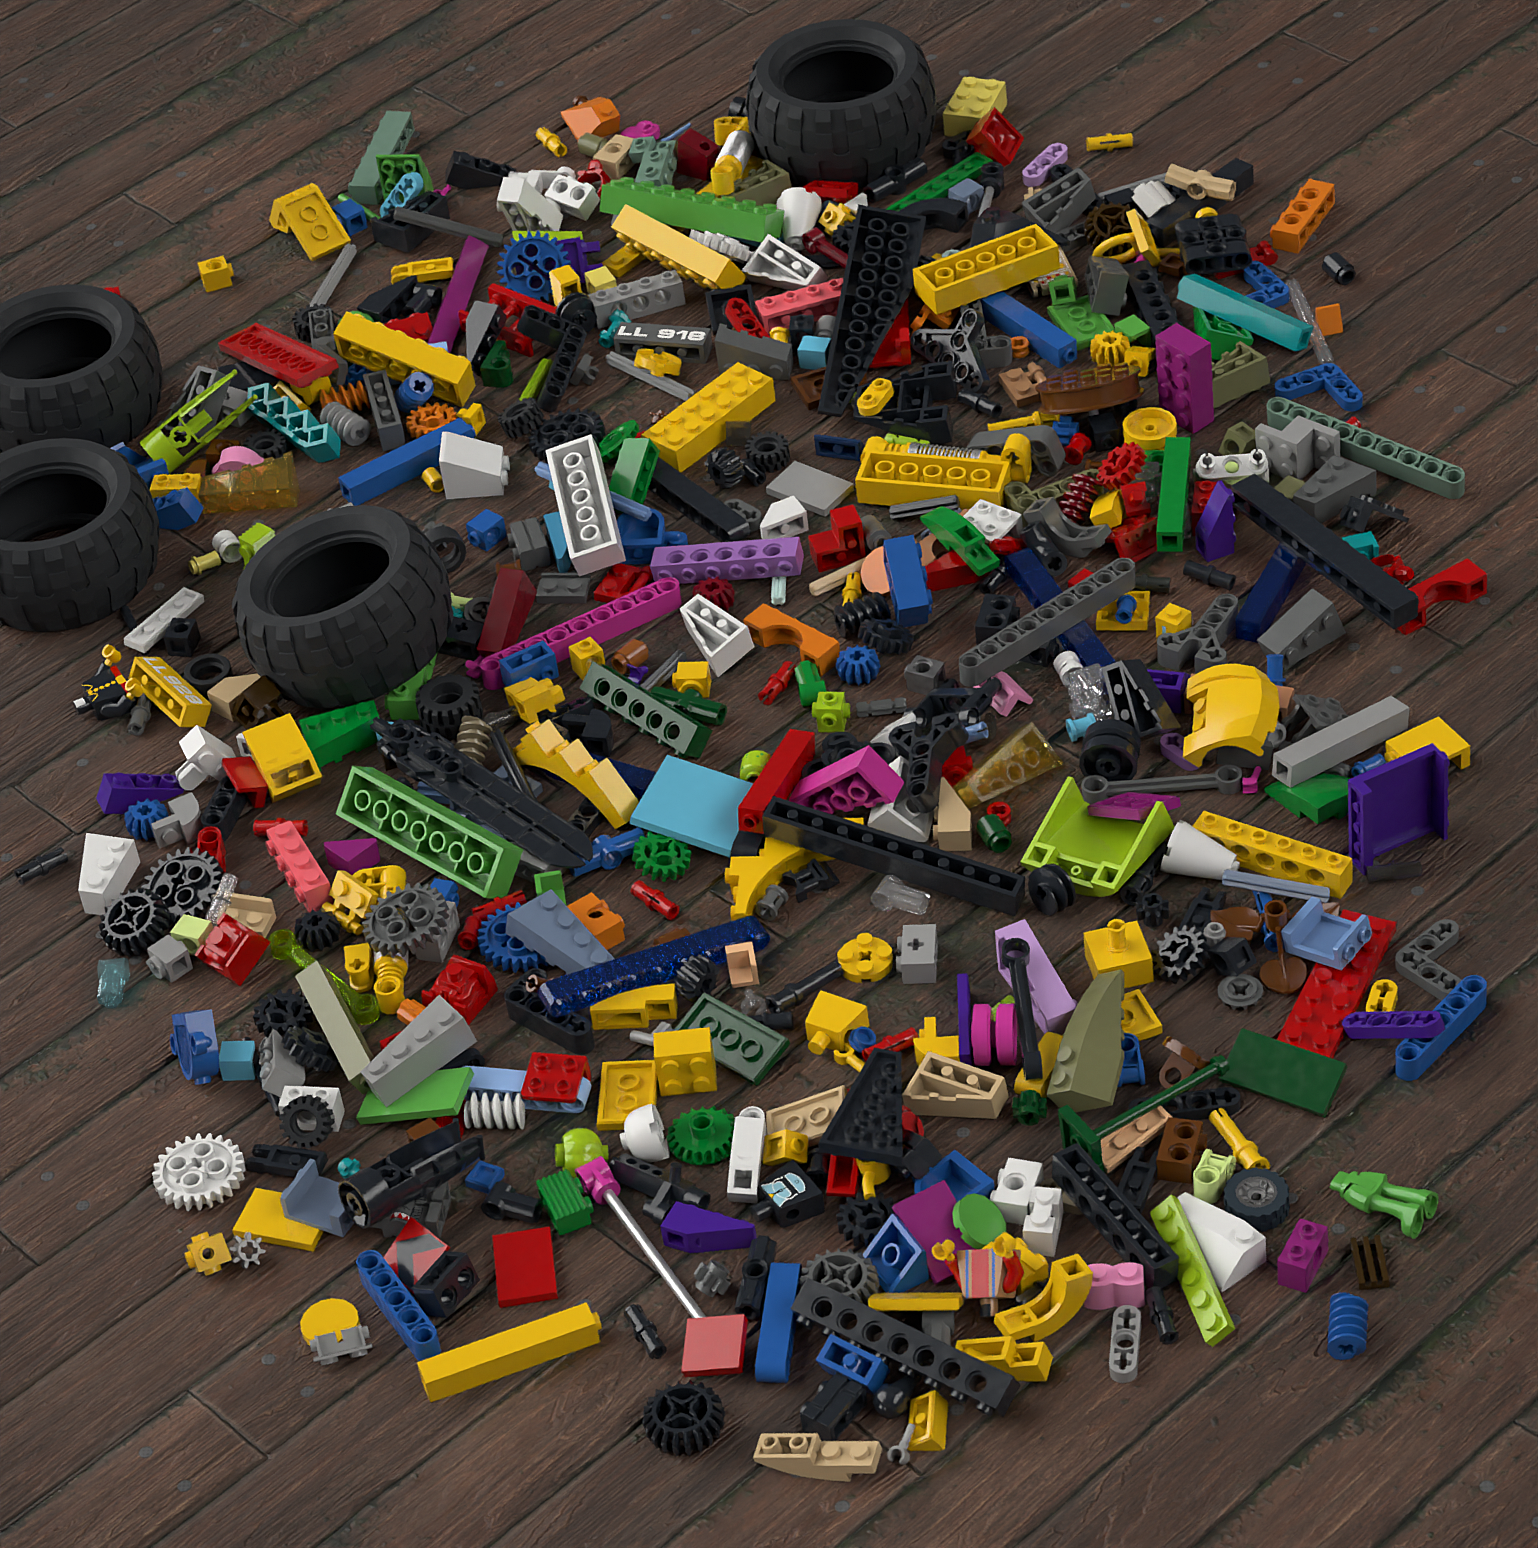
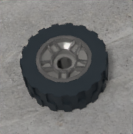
[1224,1168,1290,1232]

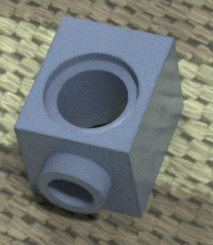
[948,178,984,215]

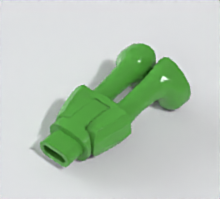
[1330,1171,1438,1239]

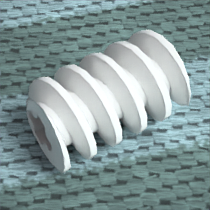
[464,1092,525,1130]

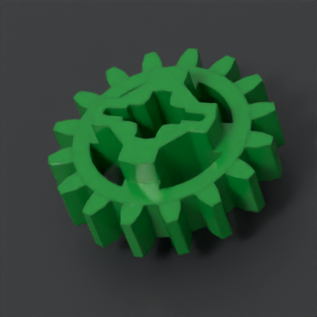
[632,831,691,882]

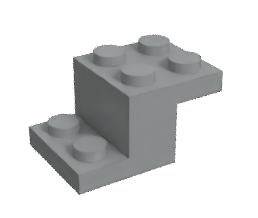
[1255,416,1340,480]

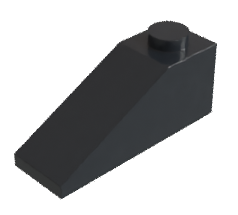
[357,275,418,324]

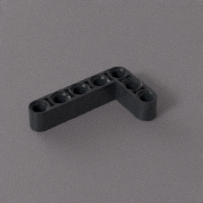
[517,305,587,412]

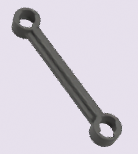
[1081,765,1242,804]

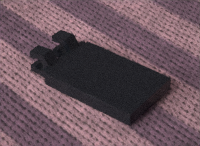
[218,362,291,392]

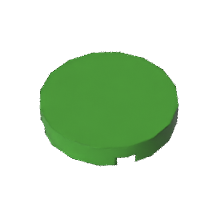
[952,1193,1006,1249]

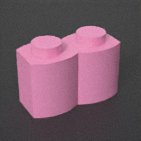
[1084,1263,1145,1310]

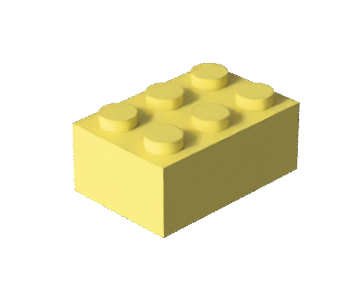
[943,77,1007,136]

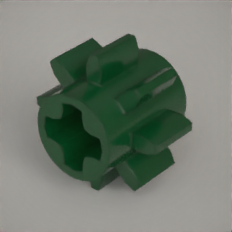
[1012,1090,1047,1126]

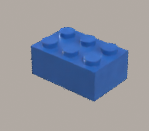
[883,535,933,628]

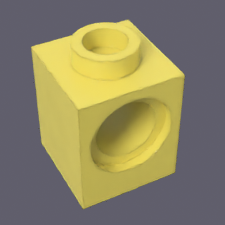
[584,266,617,294]

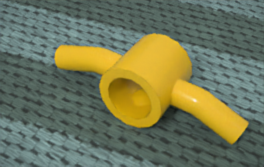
[855,1158,891,1200]

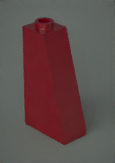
[477,567,537,658]

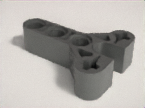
[1157,594,1239,674]

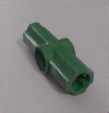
[651,686,727,726]

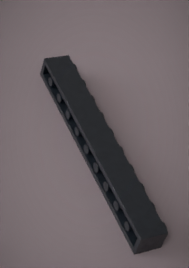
[1231,473,1419,629]
[762,796,1025,916]

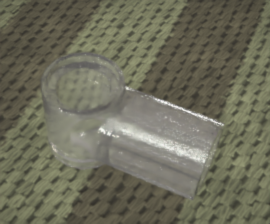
[871,875,930,915]

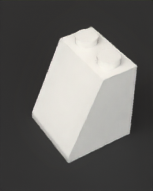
[439,432,510,499]

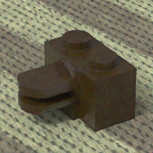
[231,675,286,730]

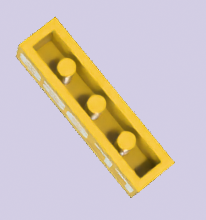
[128,657,212,727]

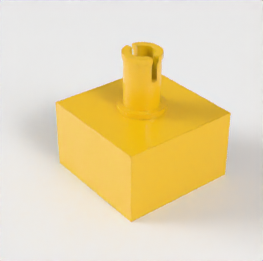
[1083,919,1154,988]

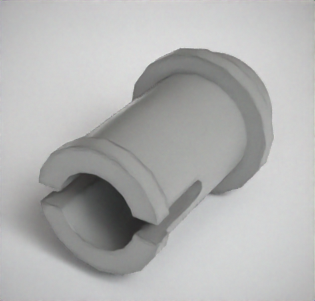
[1203,922,1226,954]

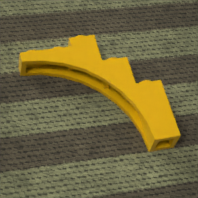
[512,719,639,829]
[725,818,864,933]

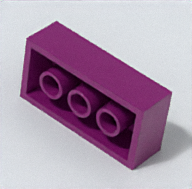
[1155,323,1214,434]

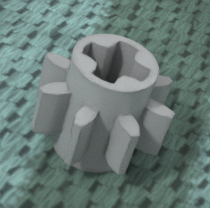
[228,1232,266,1268]

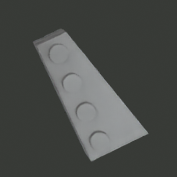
[361,995,477,1107]

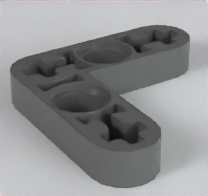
[1395,919,1461,1001]

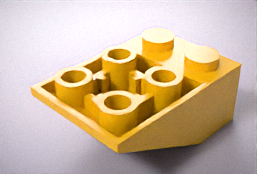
[242,713,322,803]

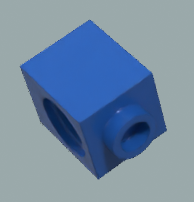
[466,509,507,552]

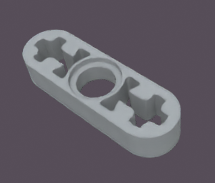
[1109,1305,1141,1383]

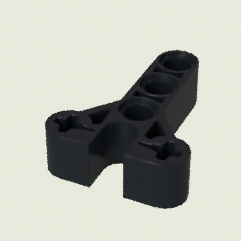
[888,713,969,814]

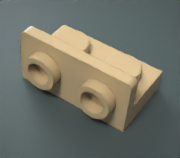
[213,892,276,938]

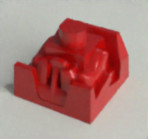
[966,107,1024,167]
[195,912,271,986]
[421,954,498,1025]

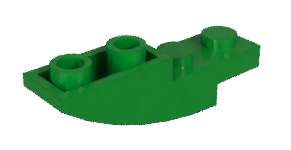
[920,506,1000,577]

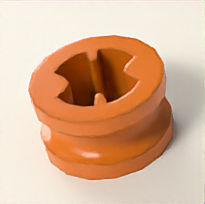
[1010,336,1029,358]

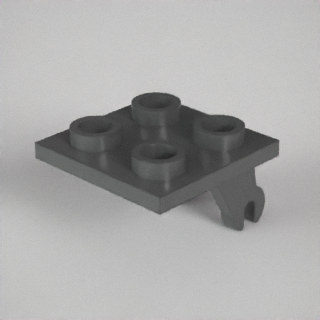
[1280,694,1349,744]

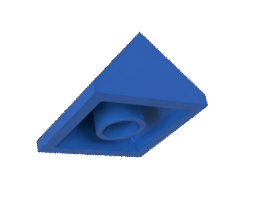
[863,1213,929,1293]

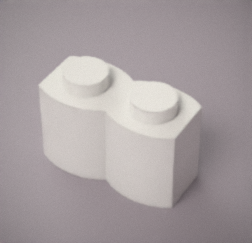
[1132,180,1176,219]

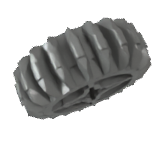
[799,1247,880,1317]

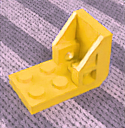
[269,183,351,262]

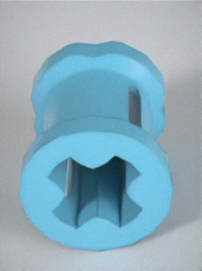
[1066,713,1096,742]

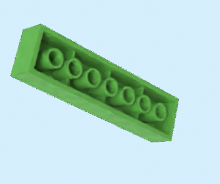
[599,177,784,242]
[336,766,523,898]

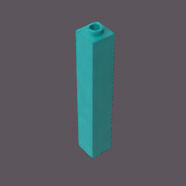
[1177,274,1314,351]

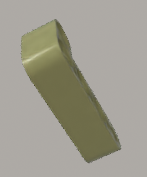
[1004,469,1104,527]

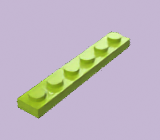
[1150,1195,1235,1347]

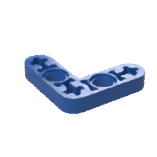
[1243,261,1289,309]
[1275,363,1363,412]

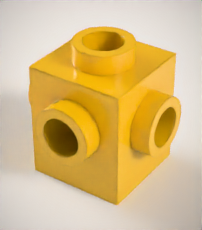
[818,202,856,236]
[184,1231,232,1276]

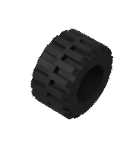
[415,674,483,739]

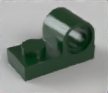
[480,340,514,388]

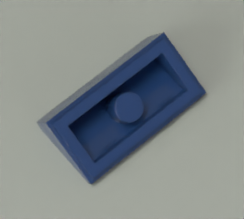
[814,434,865,461]

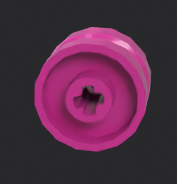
[971,1004,1017,1066]

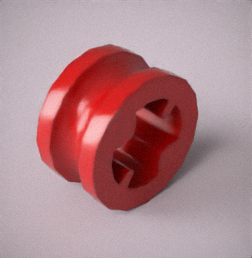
[987,802,1011,826]

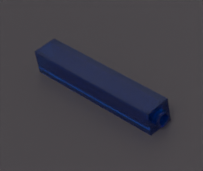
[1235,543,1306,643]

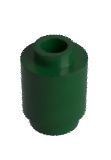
[976,814,1012,853]

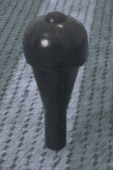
[873,1363,929,1419]

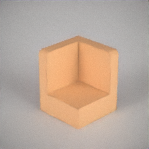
[725,942,759,988]

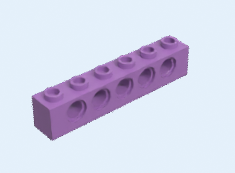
[650,537,804,584]

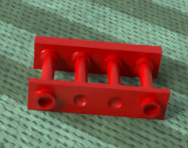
[458,283,557,357]

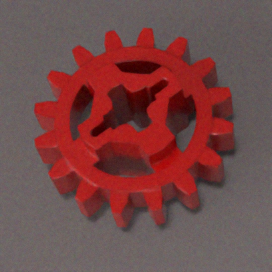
[1096,442,1147,491]

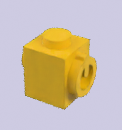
[672,661,711,698]

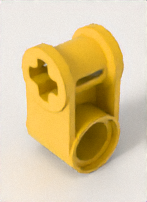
[344,943,374,993]

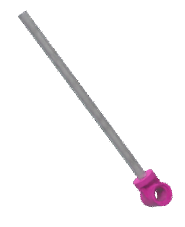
[575,1156,706,1318]

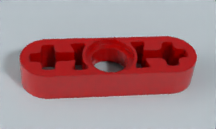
[725,298,770,339]

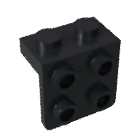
[1340,494,1409,533]

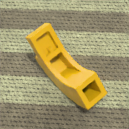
[994,1254,1093,1342]

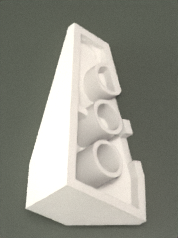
[1177,1192,1266,1292]

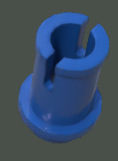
[1116,594,1137,624]
[1266,654,1286,686]
[1351,754,1386,777]

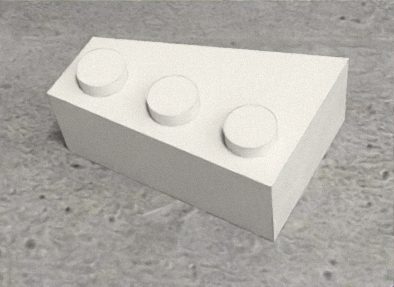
[680,594,754,677]
[78,833,140,915]

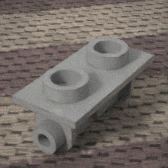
[309,1325,372,1365]

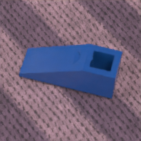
[153,487,204,530]

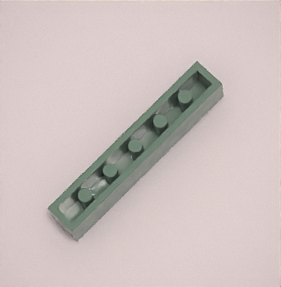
[348,111,415,205]

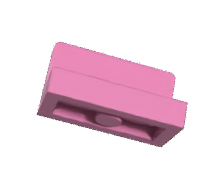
[974,671,1033,717]

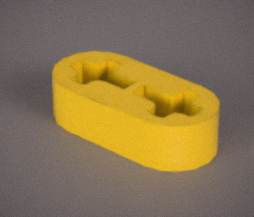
[1366,979,1397,1012]

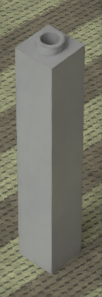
[1272,696,1410,788]

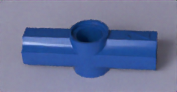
[569,827,645,877]

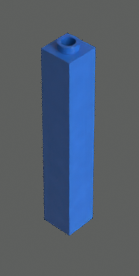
[980,291,1077,369]
[338,418,476,506]

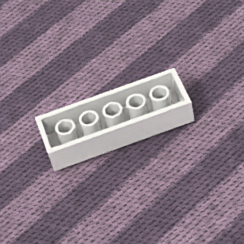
[545,435,626,576]

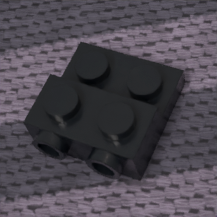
[705,284,758,336]

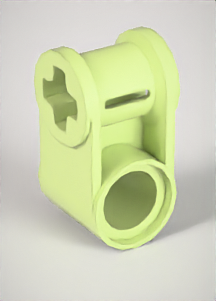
[1193,1149,1236,1204]

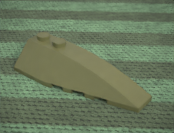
[1046,970,1124,1112]

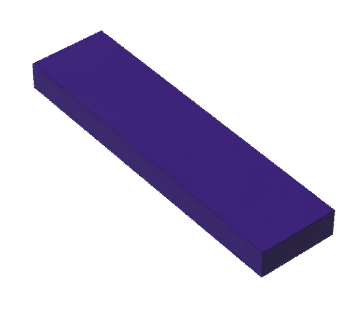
[957,973,972,1066]

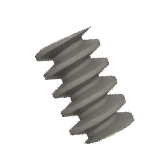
[320,401,371,446]

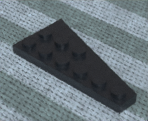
[819,1048,903,1167]

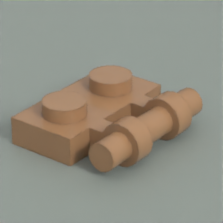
[999,362,1046,408]

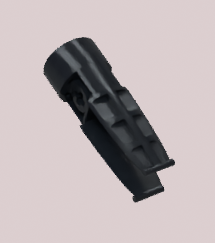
[338,1118,485,1229]

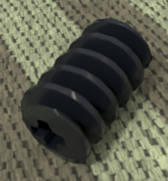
[834,592,891,637]

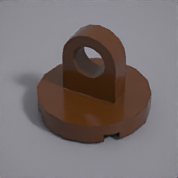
[1159,1036,1210,1089]

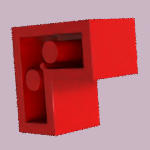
[808,504,866,572]

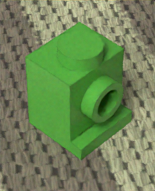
[1048,275,1077,305]

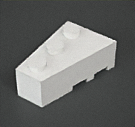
[497,176,563,231]
[742,234,828,291]

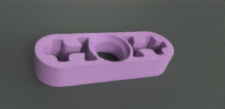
[1022,143,1068,187]

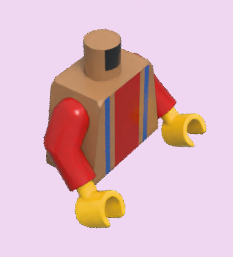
[932,1236,1024,1317]

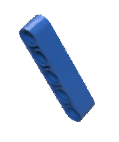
[1395,975,1487,1081]
[356,1250,441,1361]
[755,1263,802,1383]

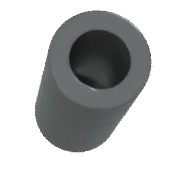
[861,515,892,551]

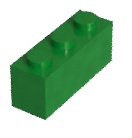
[609,438,660,513]

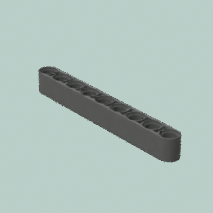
[959,558,1136,687]

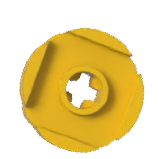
[634,349,682,377]
[837,933,893,983]

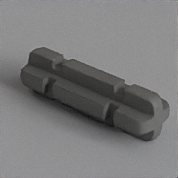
[856,697,907,718]

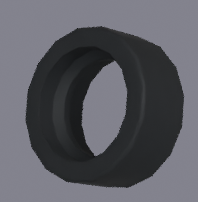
[425,526,467,573]
[184,654,233,699]

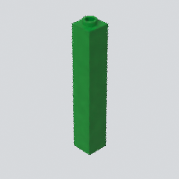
[1156,437,1191,552]

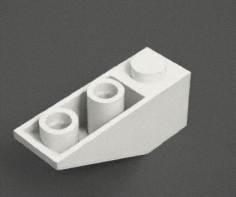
[727,1116,765,1203]

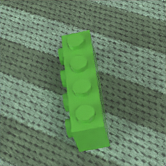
[384,653,437,720]

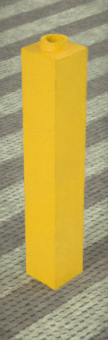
[417,1302,602,1403]

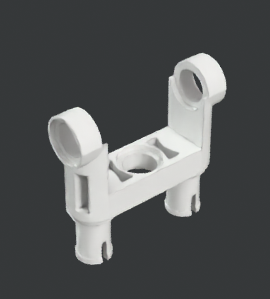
[497,167,576,213]
[1193,449,1269,486]

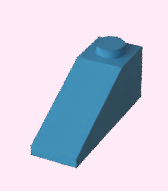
[544,511,572,573]

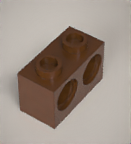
[1156,1117,1208,1184]

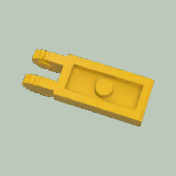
[391,257,454,284]

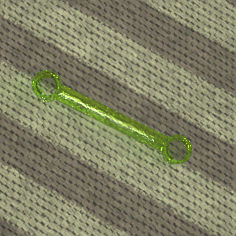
[268,929,380,1025]

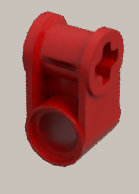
[197,826,226,873]

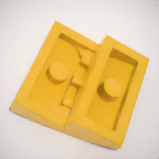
[1096,591,1150,630]

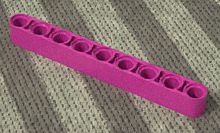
[480,577,682,690]

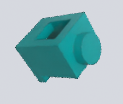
[1342,531,1379,560]

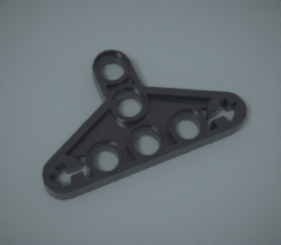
[910,309,990,394]

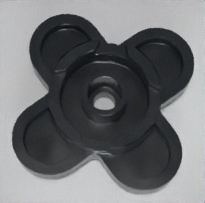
[802,732,896,779]

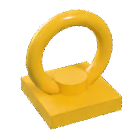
[1092,209,1161,267]

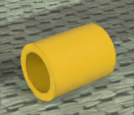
[422,467,444,493]

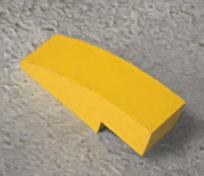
[1090,488,1127,528]
[590,984,678,1030]
[955,1336,1053,1381]

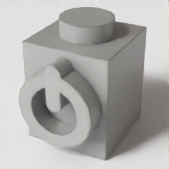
[146,934,193,983]

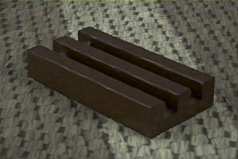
[1350,1235,1389,1290]

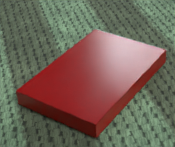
[492,1226,558,1308]

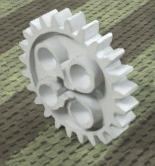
[689,230,754,264]
[152,1133,246,1211]

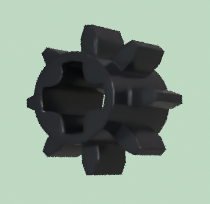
[1136,893,1169,927]

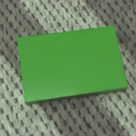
[1047,295,1115,351]

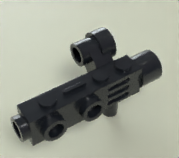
[609,1153,711,1226]

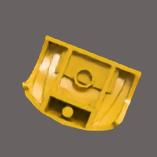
[1183,664,1280,768]

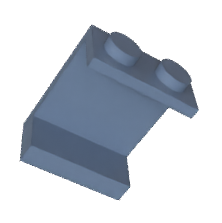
[280,1159,354,1237]

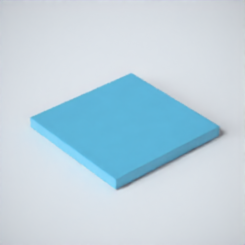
[630,755,753,857]

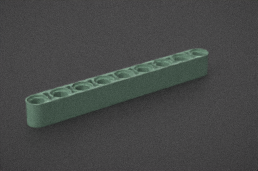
[1267,397,1465,499]

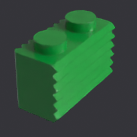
[536,1169,594,1236]

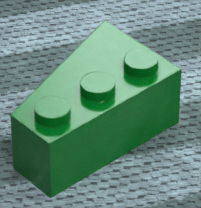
[299,700,379,772]

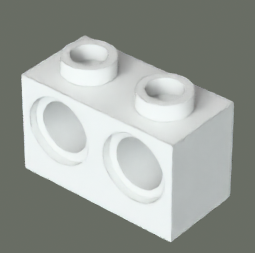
[544,174,600,221]

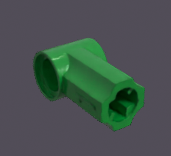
[795,660,827,707]

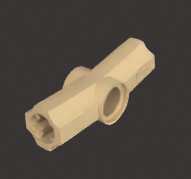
[1164,164,1236,201]

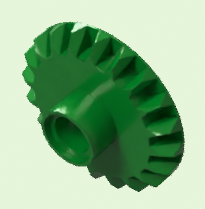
[598,420,639,463]
[666,1105,735,1165]

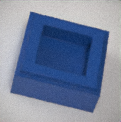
[465,1160,505,1194]

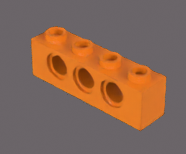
[1270,179,1335,254]

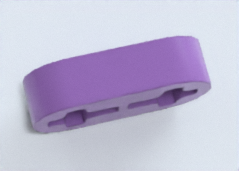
[1160,733,1203,771]

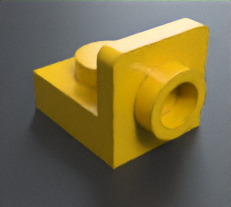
[1124,346,1156,377]
[763,1129,808,1166]

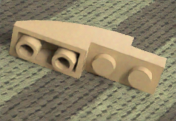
[753,1433,882,1481]

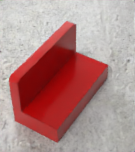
[221,756,268,808]

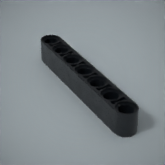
[648,457,751,542]

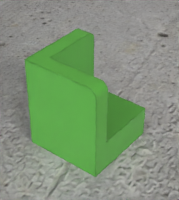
[1114,314,1151,347]
[534,870,567,906]

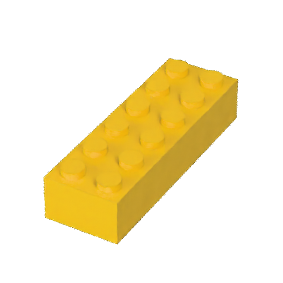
[611,204,747,291]
[913,224,1060,315]
[333,311,476,408]
[641,362,776,473]
[855,449,1012,511]

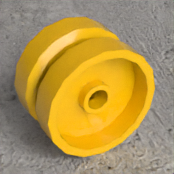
[1123,407,1177,450]

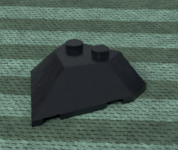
[970,207,1070,248]

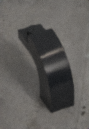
[899,198,969,233]

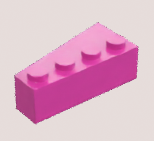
[788,745,904,814]

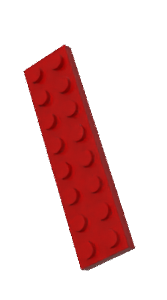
[218,323,339,388]
[1277,909,1396,1059]

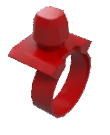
[577,159,612,198]
[1120,481,1151,517]
[1370,554,1414,585]

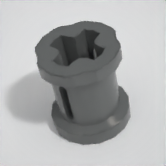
[755,885,788,921]

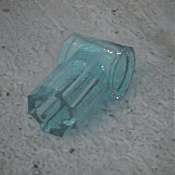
[97,958,130,1008]

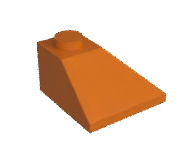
[561,97,620,141]

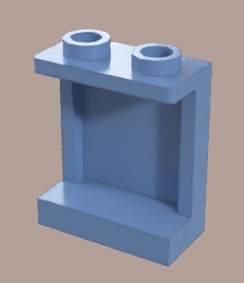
[1281,897,1372,970]

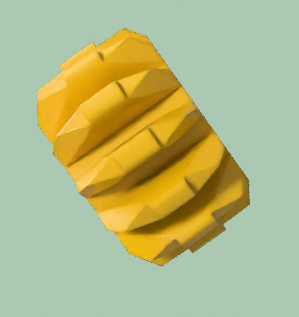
[1090,330,1130,366]

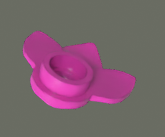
[620,121,660,140]

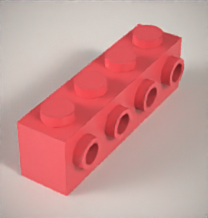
[755,278,843,334]
[265,820,334,913]

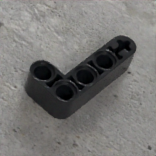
[504,968,595,1055]

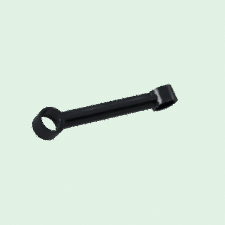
[1002,938,1043,1081]

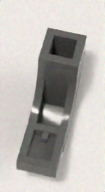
[1023,497,1112,558]

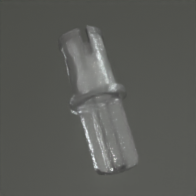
[204,873,238,926]

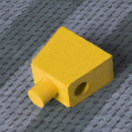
[805,991,870,1055]

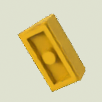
[907,1390,948,1451]

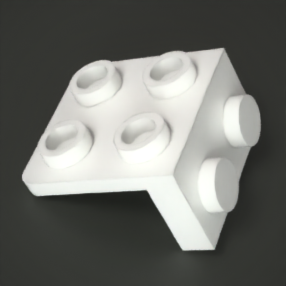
[963,499,1023,543]

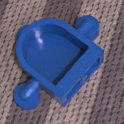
[616,508,688,564]
[170,1009,219,1085]
[912,1150,995,1202]

